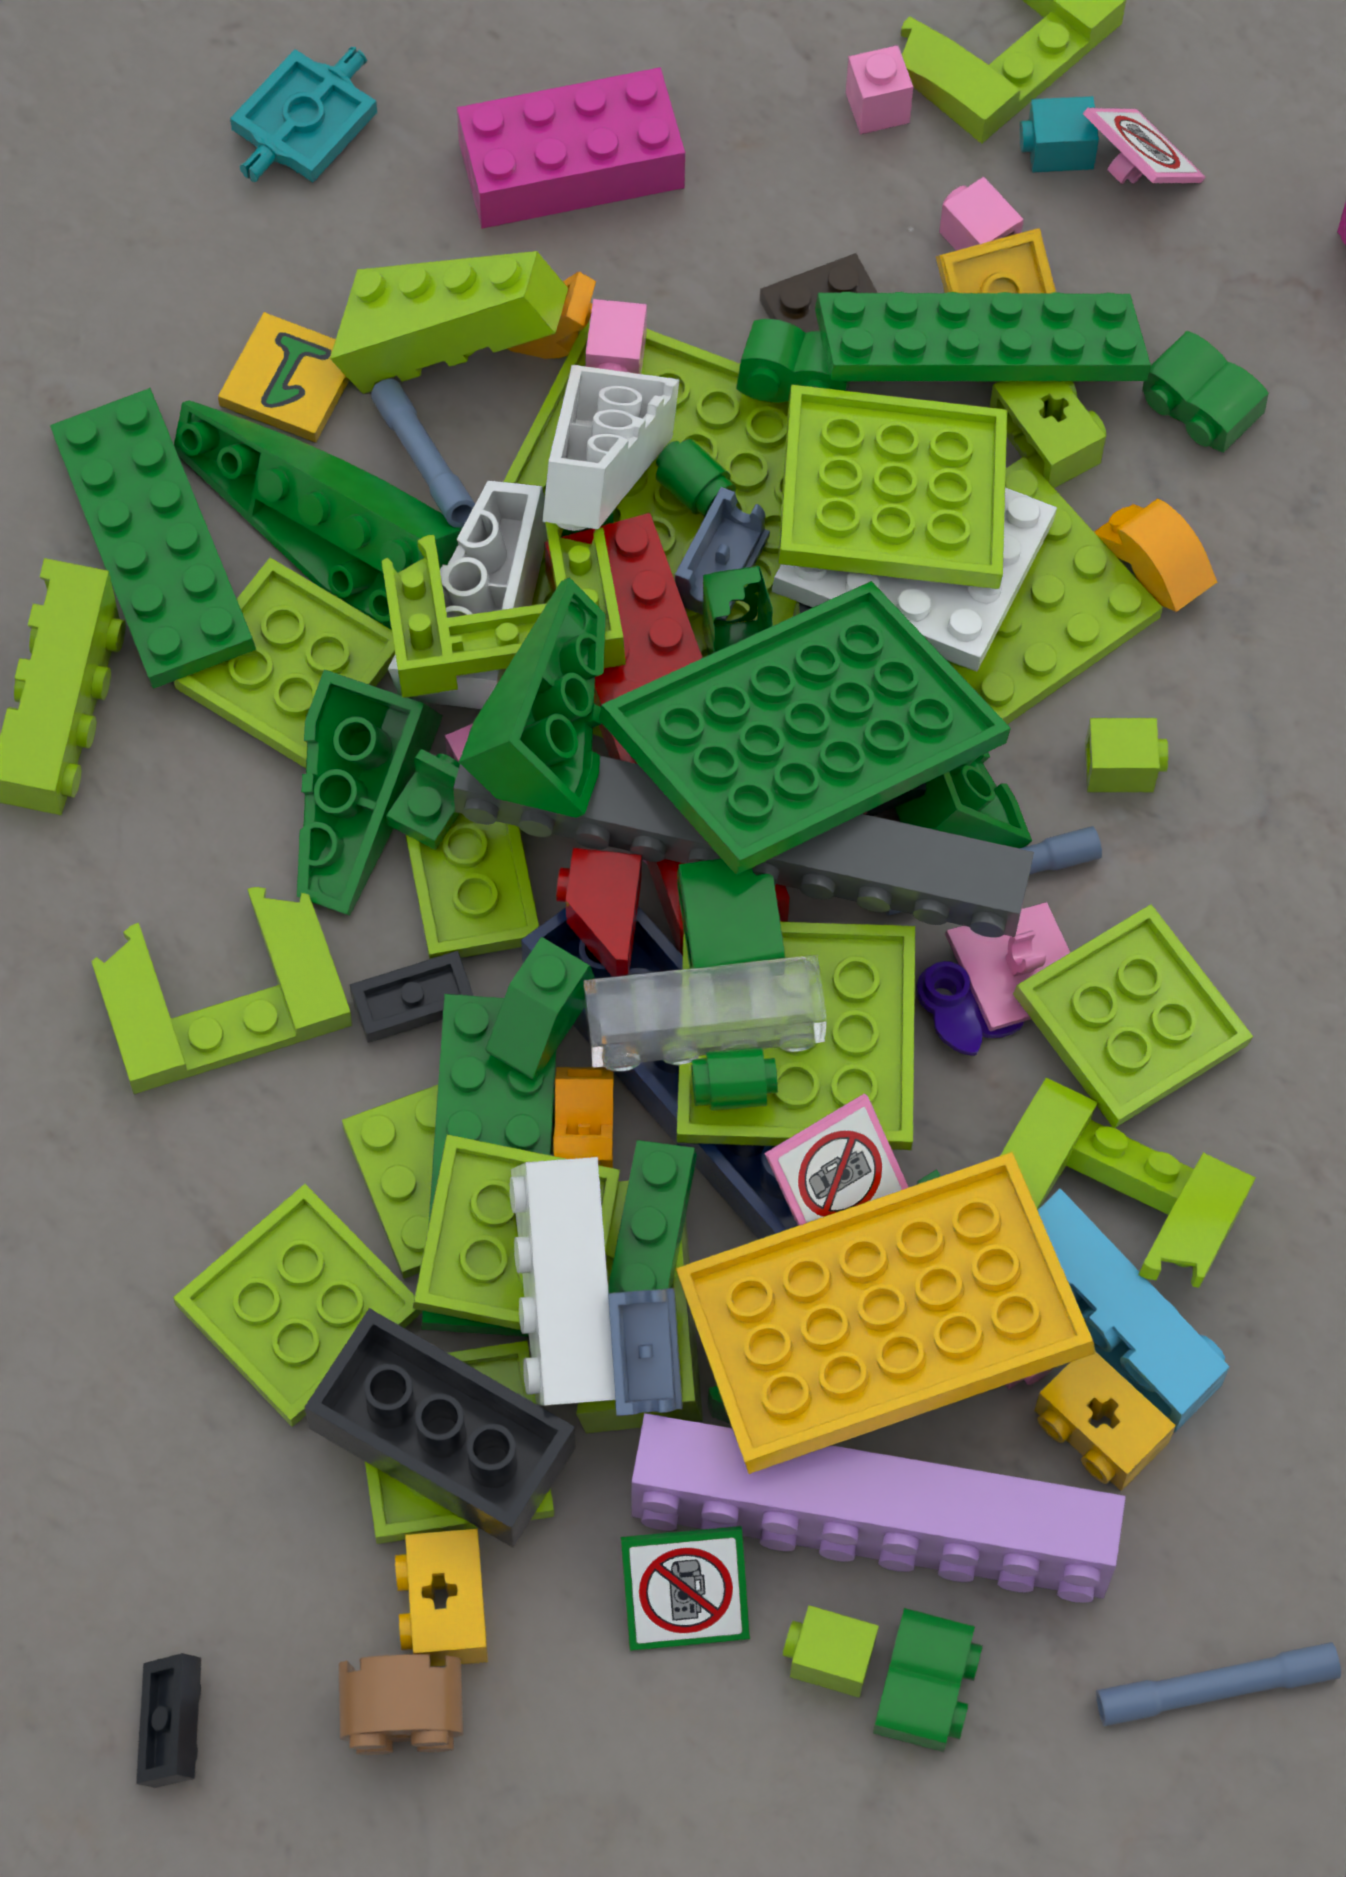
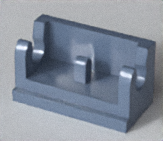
[675,487,770,621]
[608,1288,683,1416]

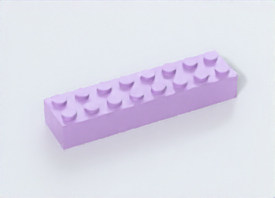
[632,1413,1126,1603]

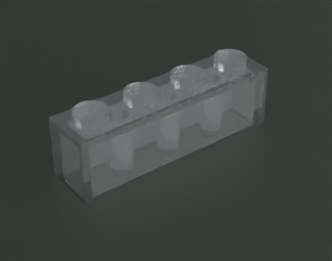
[584,955,827,1071]

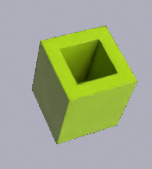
[1085,718,1168,792]
[782,1605,879,1698]

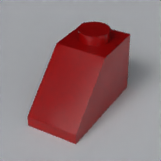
[556,848,642,983]

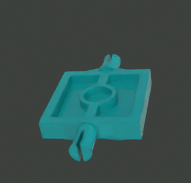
[230,46,377,182]

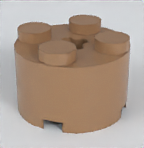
[338,1654,463,1755]

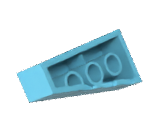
[1038,1188,1230,1432]

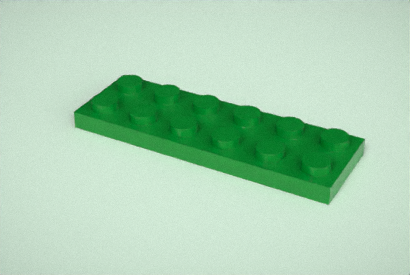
[815,292,1151,381]
[50,388,256,689]
[421,994,556,1337]

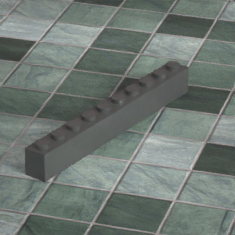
[453,727,1034,938]

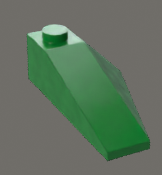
[459,577,606,818]
[297,669,443,916]
[895,752,1032,848]

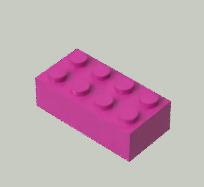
[457,67,685,229]

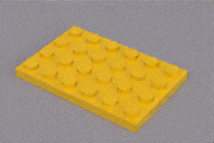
[676,1152,1095,1474]

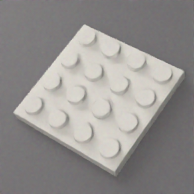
[772,488,1057,672]

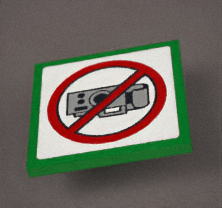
[621,1526,750,1651]

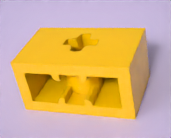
[1034,1351,1176,1491]
[395,1529,488,1666]

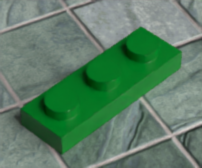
[608,1140,697,1294]

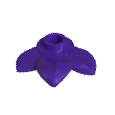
[916,961,1024,1056]

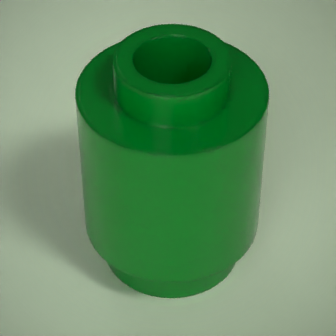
[655,439,736,517]
[691,1047,778,1111]

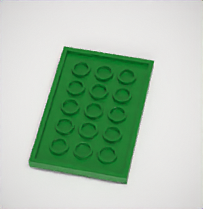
[599,581,1011,875]

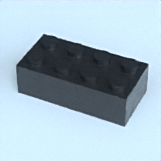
[304,1308,576,1548]

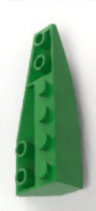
[174,400,463,630]

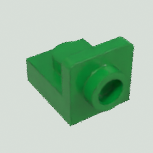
[386,749,460,850]

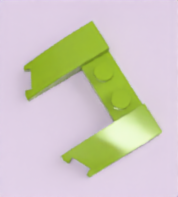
[901,0,1126,144]
[382,522,626,698]
[91,887,352,1094]
[1000,1077,1256,1288]

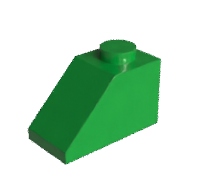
[485,937,598,1081]

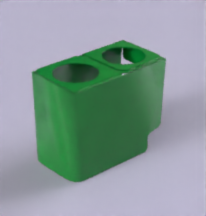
[702,566,773,655]
[677,859,785,988]

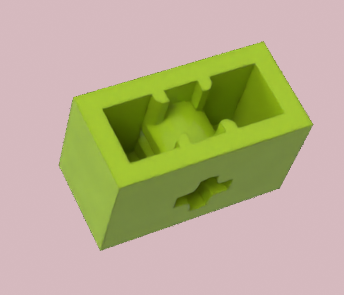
[989,381,1107,488]

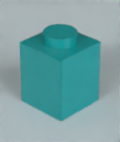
[1019,96,1099,173]

